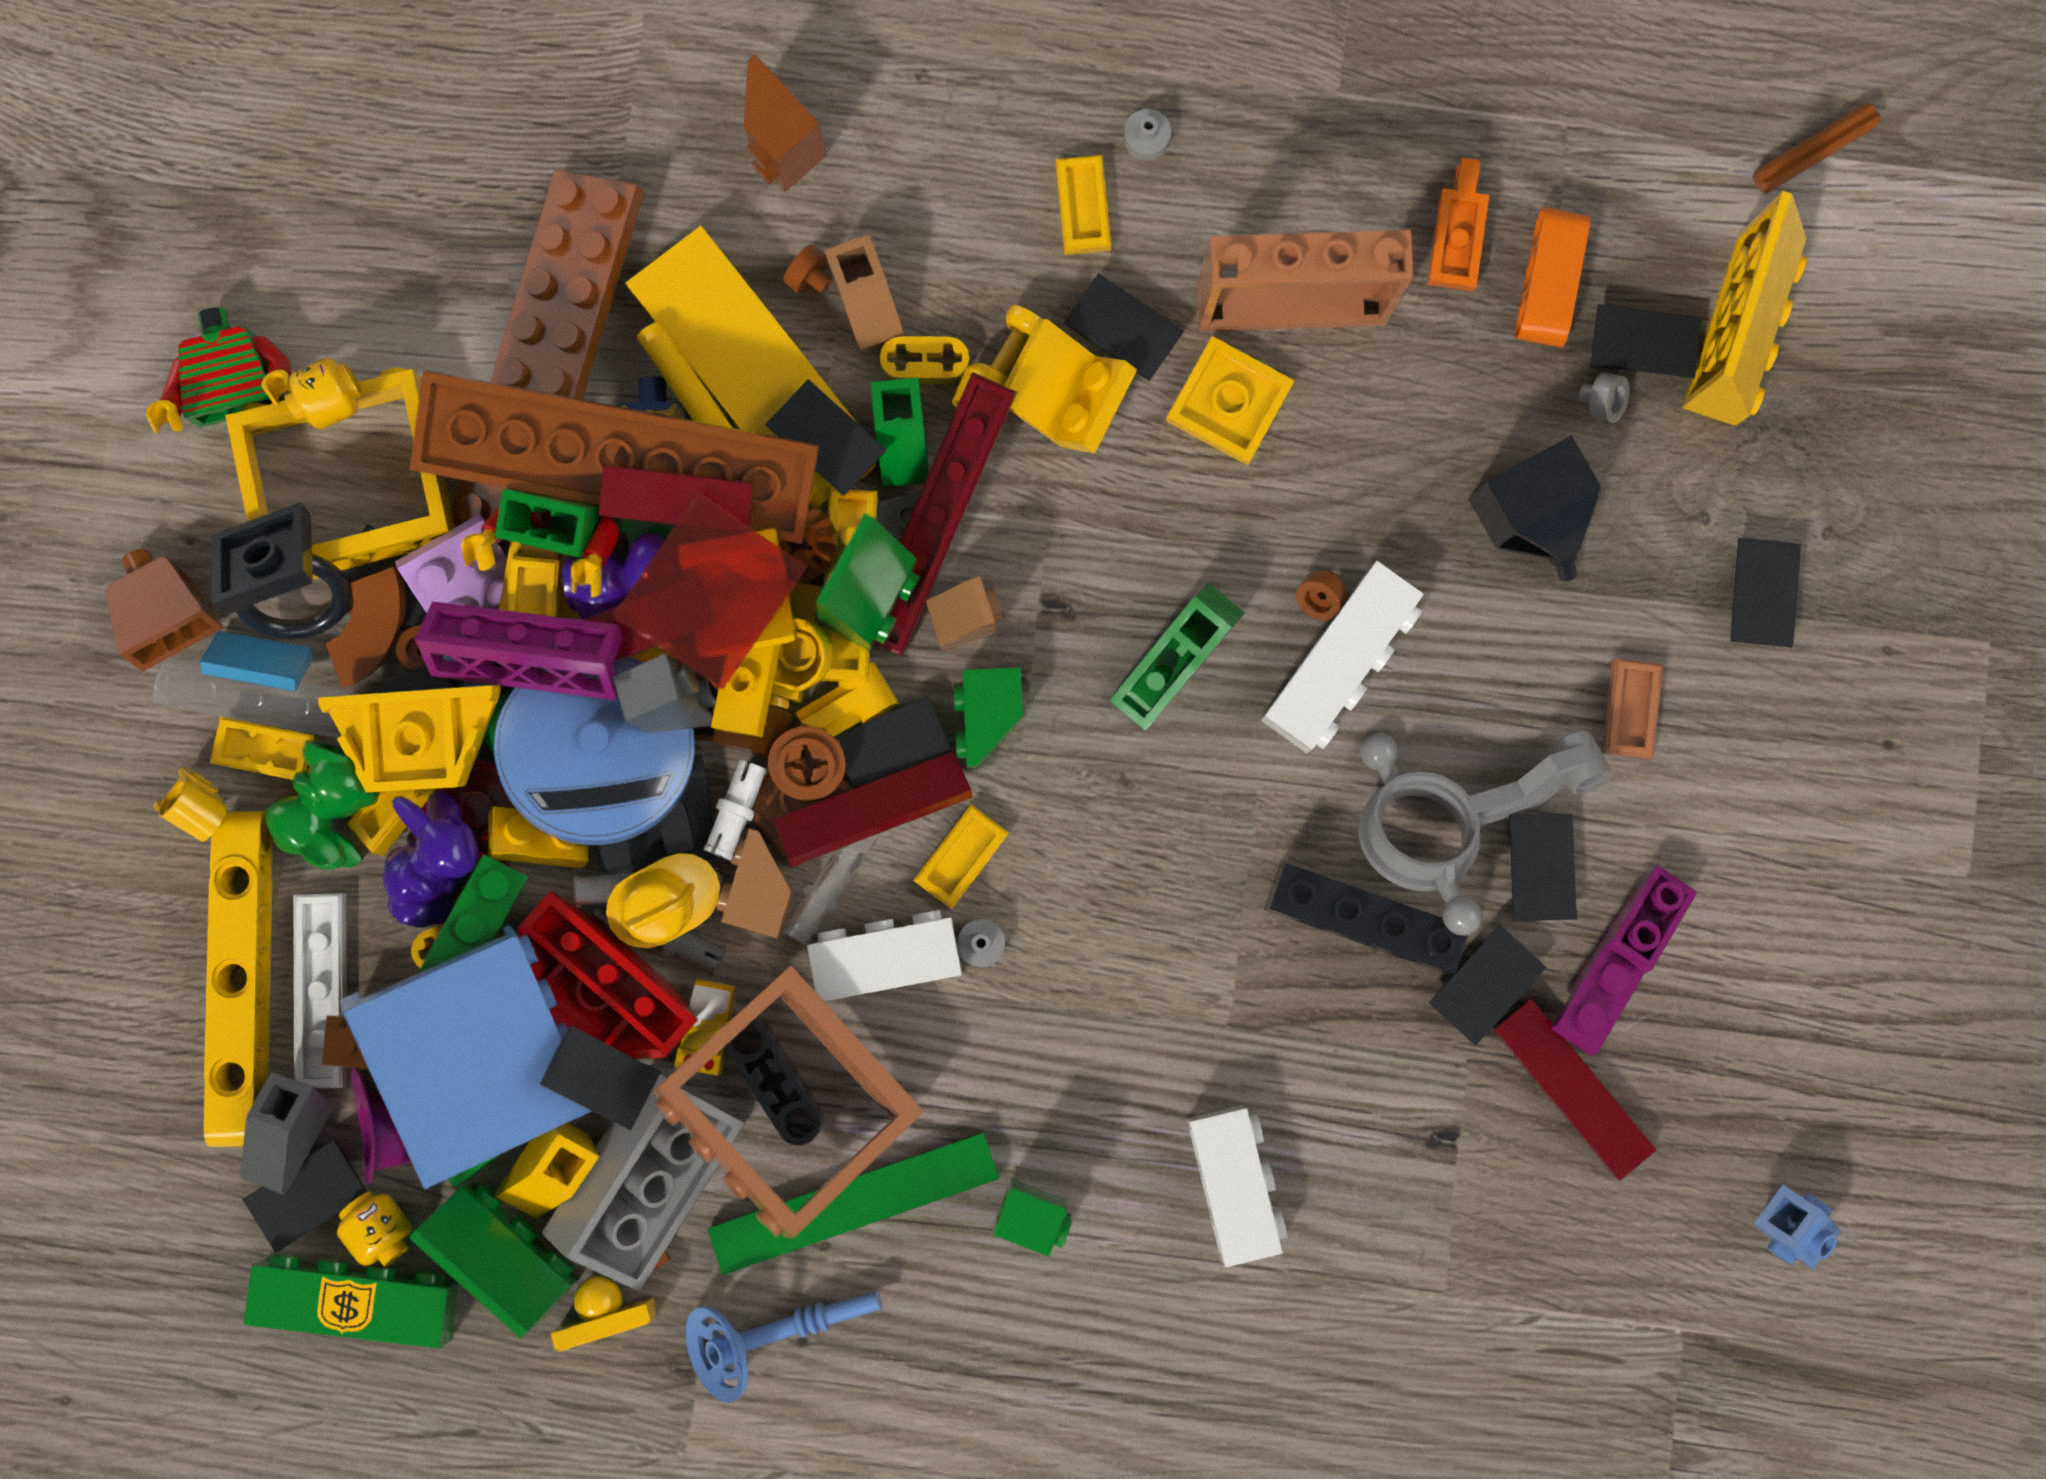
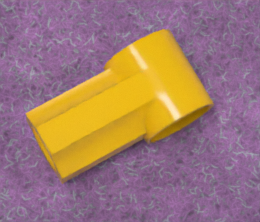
[796,662,899,737]

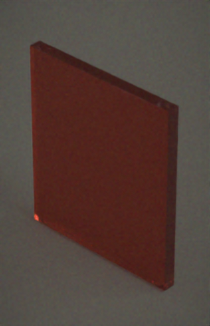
[613,493,807,690]

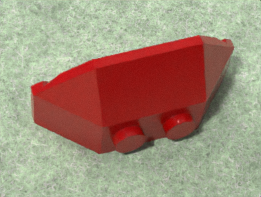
[517,891,699,1059]

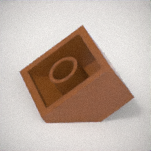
[744,54,827,192]

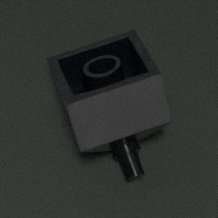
[1469,435,1601,581]

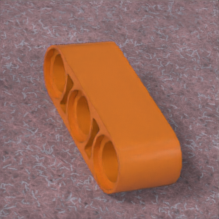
[1515,206,1590,348]

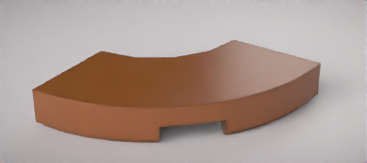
[326,566,406,688]

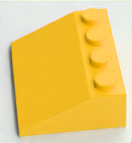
[1682,191,1807,426]

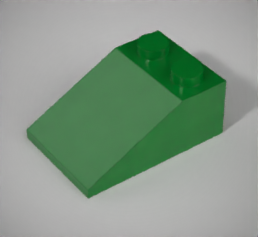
[816,513,920,651]

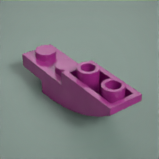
[1551,865,1698,1056]

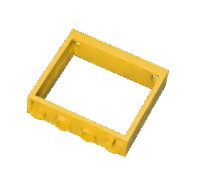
[225,367,456,580]

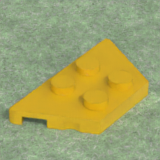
[318,685,501,792]

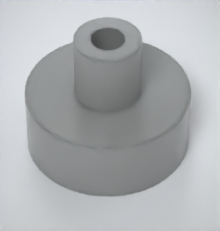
[1123,109,1171,161]
[1579,373,1629,423]
[957,919,1005,968]

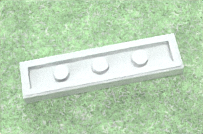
[293,893,347,1088]

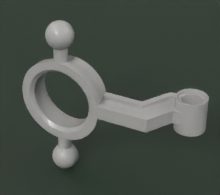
[1358,731,1613,936]

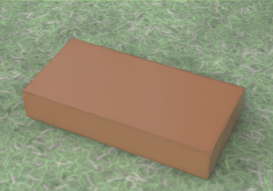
[1602,658,1663,760]

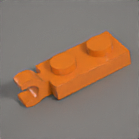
[1427,158,1490,292]

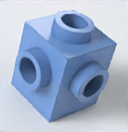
[1754,1185,1842,1270]

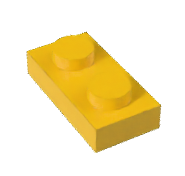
[488,806,589,868]

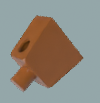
[105,549,223,672]

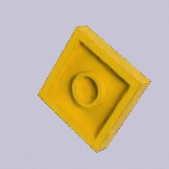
[1166,336,1295,466]

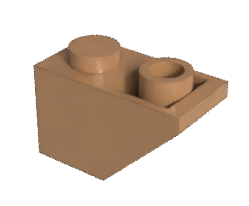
[824,234,904,353]
[926,576,1002,652]
[717,828,795,939]

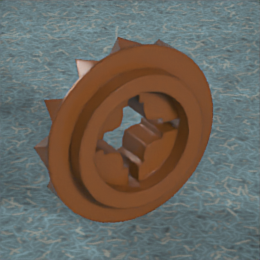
[779,507,837,583]
[768,723,846,801]

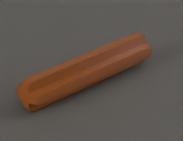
[1753,103,1881,193]

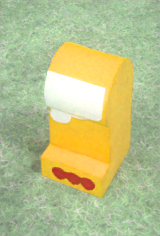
[674,978,736,1076]

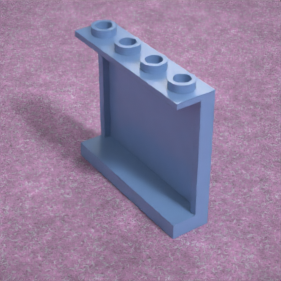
[340,925,591,1189]

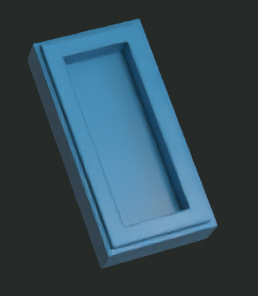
[200,631,313,691]

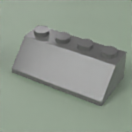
[541,1064,744,1291]

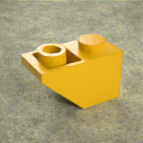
[494,1123,600,1219]

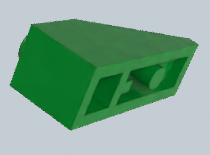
[1109,582,1245,731]

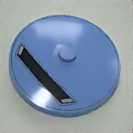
[494,657,695,845]

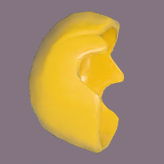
[773,617,833,691]

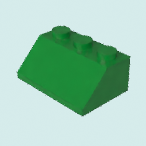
[409,1182,579,1339]

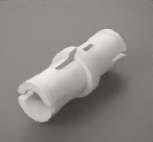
[703,759,768,861]

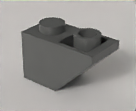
[613,653,718,733]
[240,1072,333,1196]

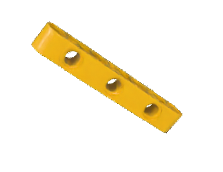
[204,811,273,1147]

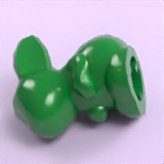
[265,740,380,870]

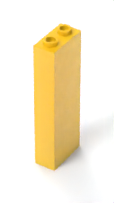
[626,225,876,510]

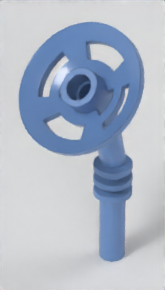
[685,1291,882,1403]

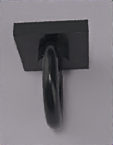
[211,502,352,639]

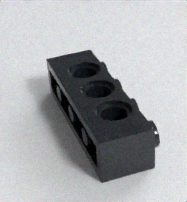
[1264,863,1468,974]

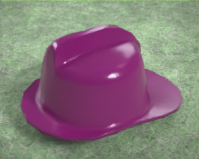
[351,1068,412,1185]

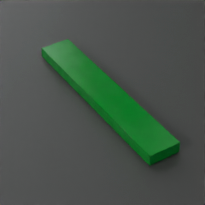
[707,1131,1000,1275]

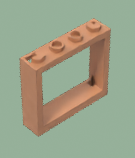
[1197,230,1413,332]
[653,966,924,1239]

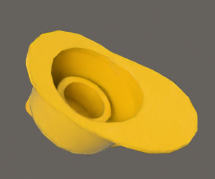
[606,853,720,949]

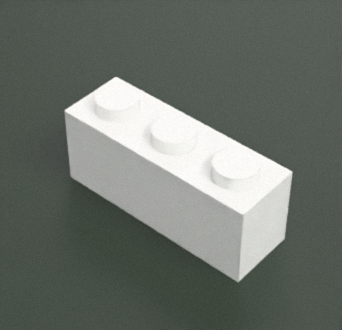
[807,910,963,1001]
[1187,1105,1288,1268]

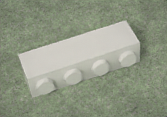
[1261,561,1424,753]

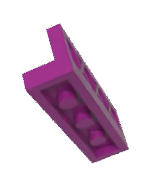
[415,601,623,700]

